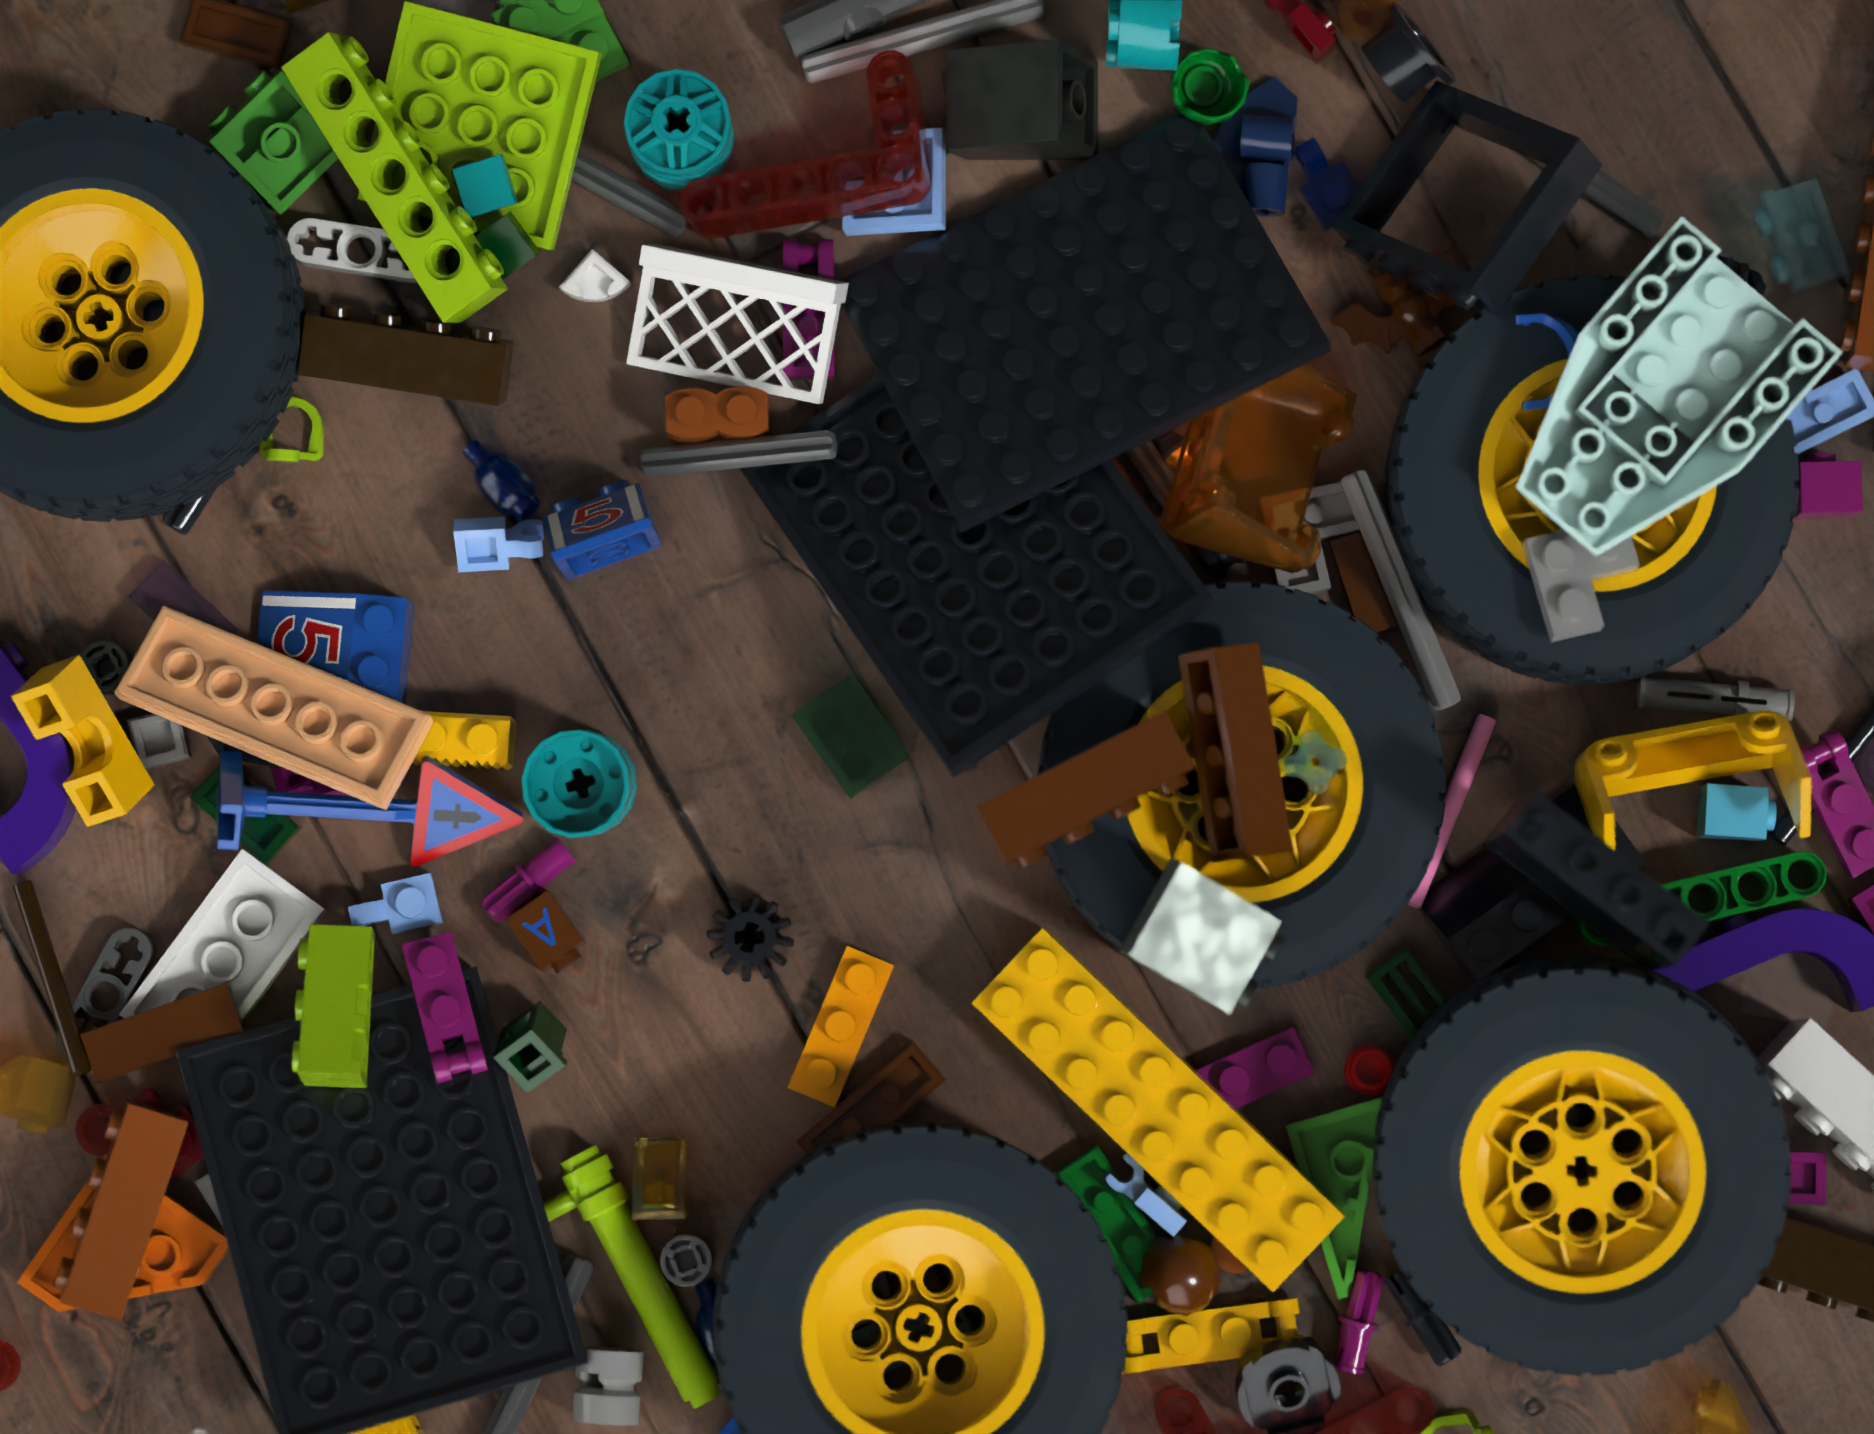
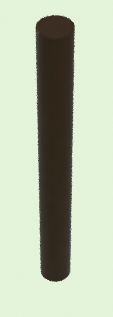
[12,880,92,1076]

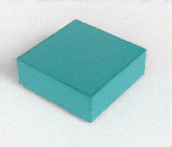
[452,154,518,218]

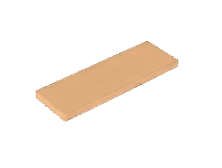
[114,605,434,810]

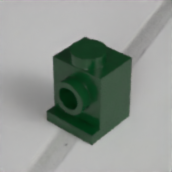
[493,1001,567,1094]

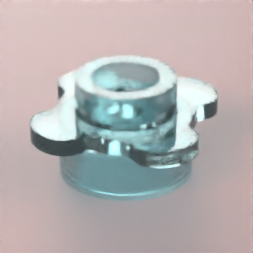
[1284,731,1347,794]

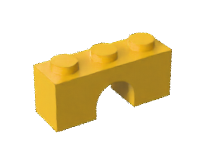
[11,654,155,827]

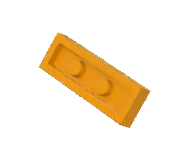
[787,946,894,1108]

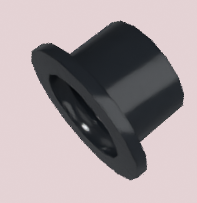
[1361,1,1456,102]

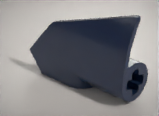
[1213,77,1298,217]

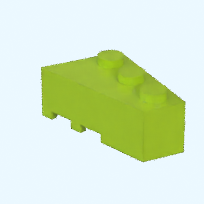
[292,924,375,1088]

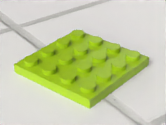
[357,1,602,250]

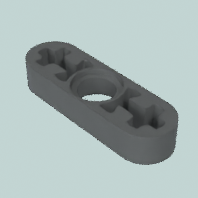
[55,928,156,1062]

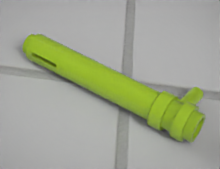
[543,1145,721,1409]

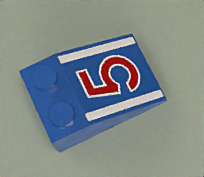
[543,480,663,581]
[257,591,415,704]

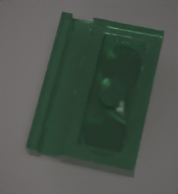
[791,673,911,800]

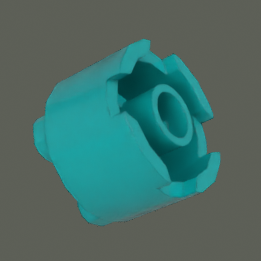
[1106,0,1182,71]

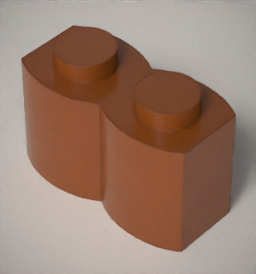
[665,386,771,445]

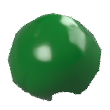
[1169,47,1249,125]

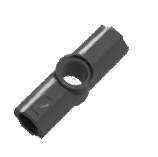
[777,0,929,59]

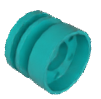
[623,69,735,192]
[521,730,638,838]

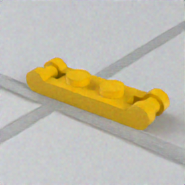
[1122,1298,1303,1374]

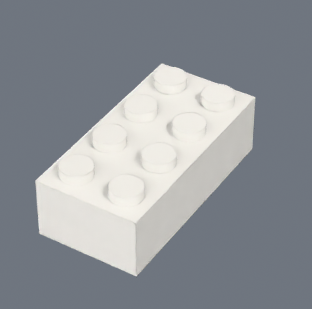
[1757,1018,1874,1190]

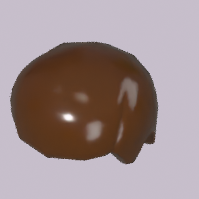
[1140,1233,1221,1316]

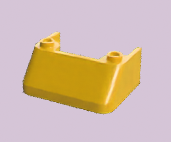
[1574,710,1811,850]

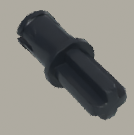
[1383,1270,1462,1366]

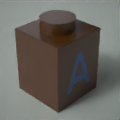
[505,890,586,974]

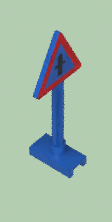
[216,751,523,866]

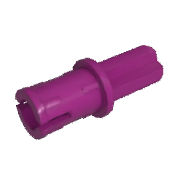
[481,837,577,923]
[1332,1269,1384,1375]

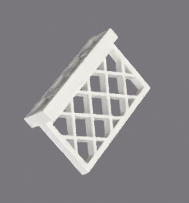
[626,244,849,404]

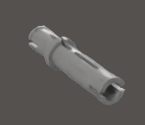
[1636,676,1795,721]

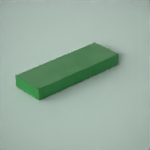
[1055,1144,1157,1303]

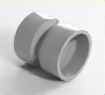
[572,1346,644,1426]

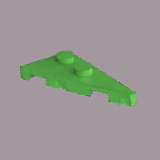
[1286,1097,1382,1300]

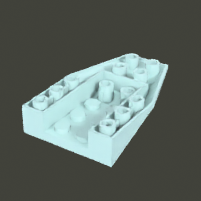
[1515,216,1843,557]

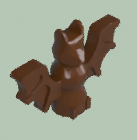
[1331,241,1463,357]

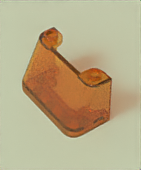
[1161,364,1357,573]

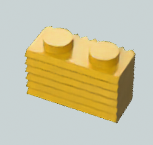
[412,711,516,771]

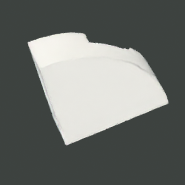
[559,249,631,302]

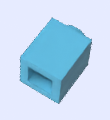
[1696,783,1776,842]

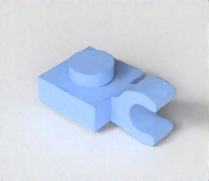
[453,517,544,572]
[348,873,443,935]
[1105,1152,1187,1237]

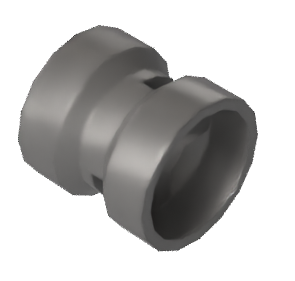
[660,1233,715,1287]

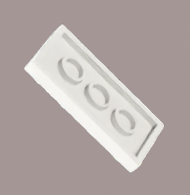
[119,849,327,1058]

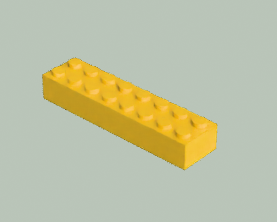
[972,928,1346,1292]

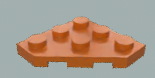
[17,1154,229,1312]

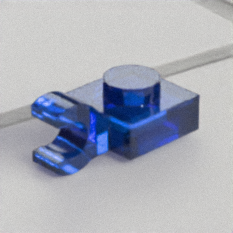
[1294,137,1359,233]

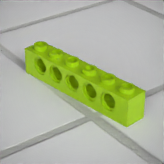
[281,32,508,323]

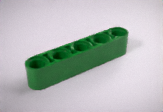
[1574,851,1827,947]

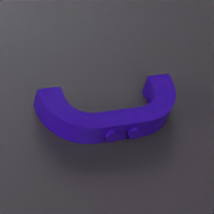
[0,639,76,875]
[1654,909,1874,1012]

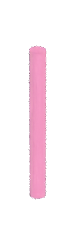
[1408,714,1497,909]

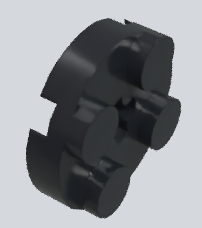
[1235,1336,1341,1434]

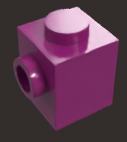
[1793,453,1863,519]

